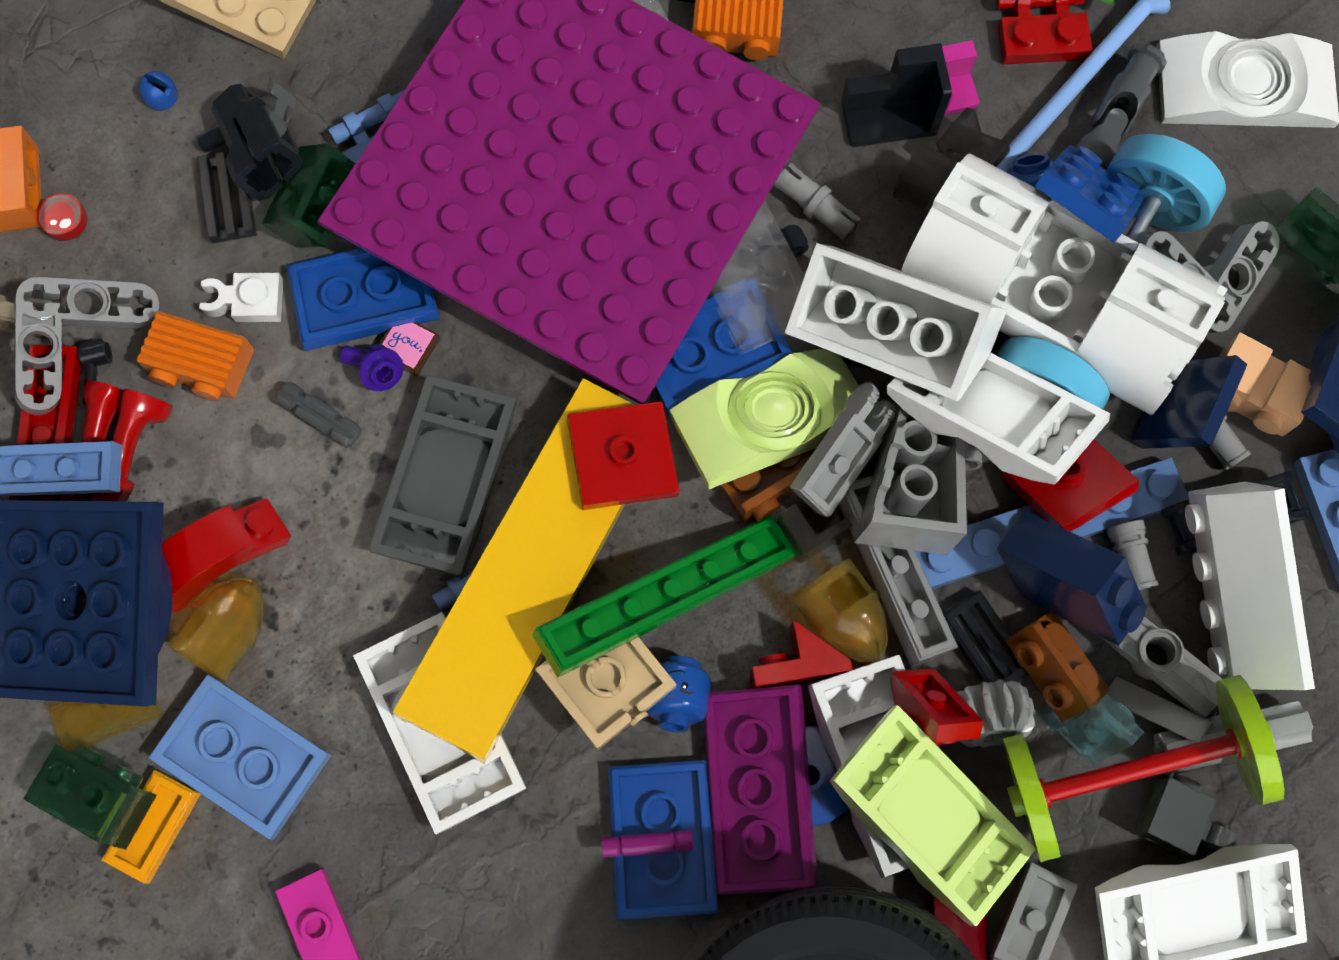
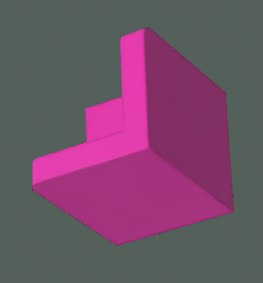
[942,40,980,116]

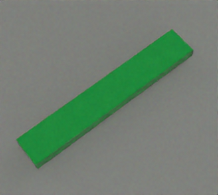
[532,515,798,678]

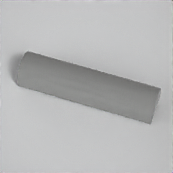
[839,475,958,667]

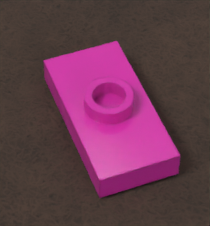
[275,869,362,960]

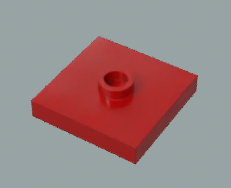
[567,401,680,510]
[1001,439,1139,532]

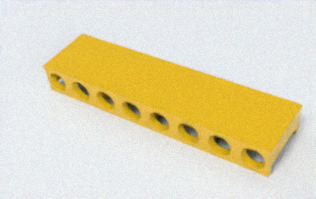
[393,378,667,764]

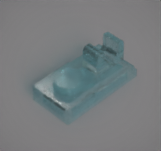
[1057,695,1144,766]

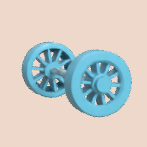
[996,134,1226,409]

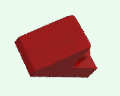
[749,621,853,689]
[890,668,984,746]

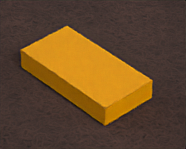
[102,770,201,884]

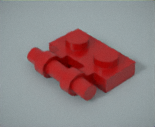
[996,0,1093,65]

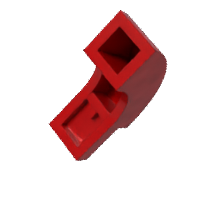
[162,498,291,614]

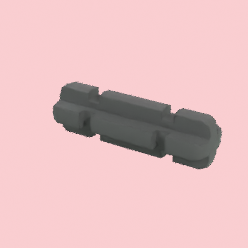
[276,382,362,448]

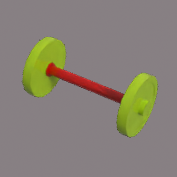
[1002,675,1285,862]

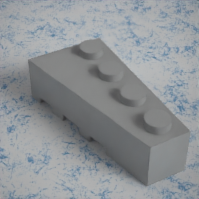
[854,401,967,555]

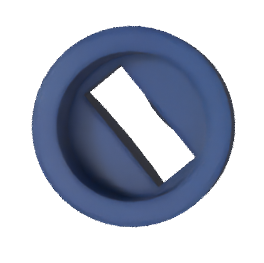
[139,71,178,111]

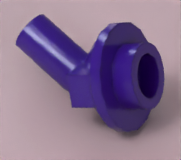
[341,345,404,391]

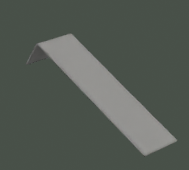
[1102,676,1217,743]

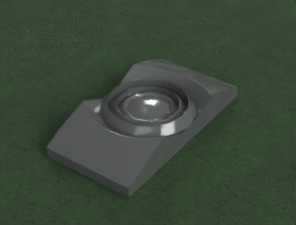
[368,375,517,578]

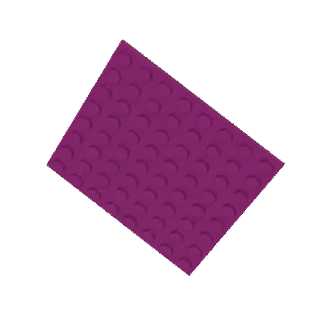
[318,0,821,404]

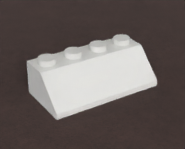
[785,243,1007,401]
[1185,481,1315,690]

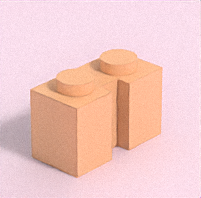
[1219,332,1311,437]

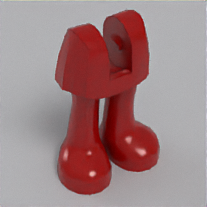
[58,381,173,502]

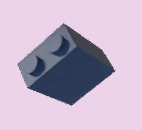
[997,511,1147,646]

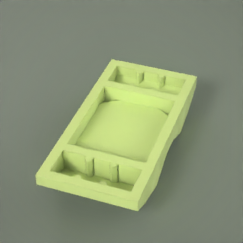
[669,349,859,490]
[829,705,1036,927]

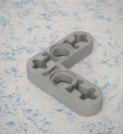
[1134,221,1280,333]
[14,277,160,415]

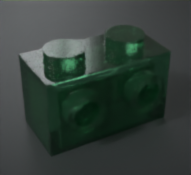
[261,143,356,248]
[1275,187,1339,284]
[23,743,157,850]

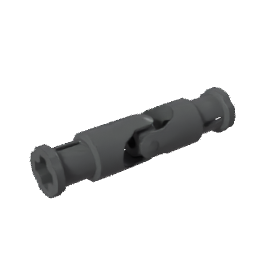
[1075,43,1167,170]

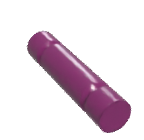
[601,830,693,858]

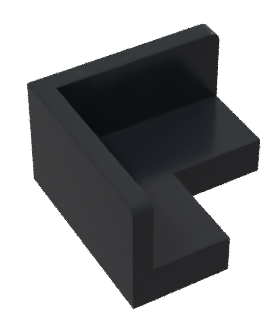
[841,43,952,147]

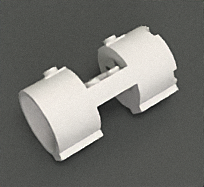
[901,153,1228,415]

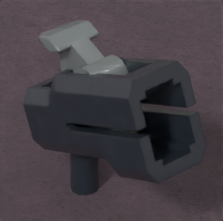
[198,76,304,201]

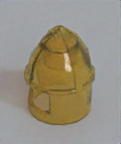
[792,558,888,662]
[164,578,264,682]

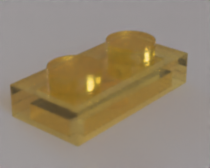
[49,695,164,755]

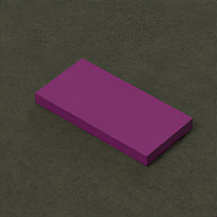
[705,685,818,895]

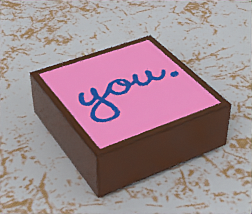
[379,322,440,377]

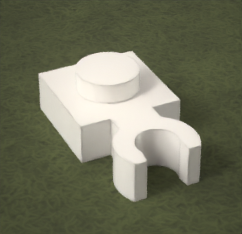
[199,273,283,322]

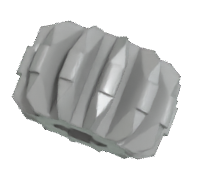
[957,679,1036,748]

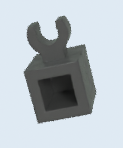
[1133,774,1239,857]

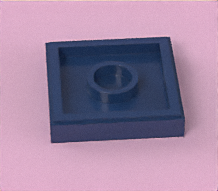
[1132,355,1247,449]

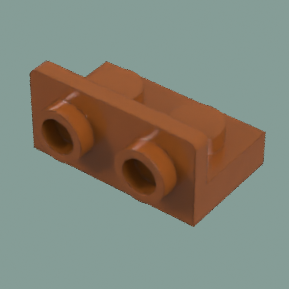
[719,451,812,523]
[1005,611,1110,723]

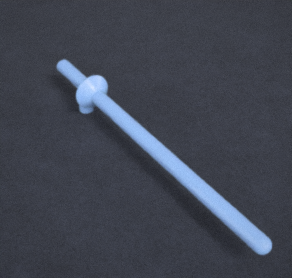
[992,0,1171,172]

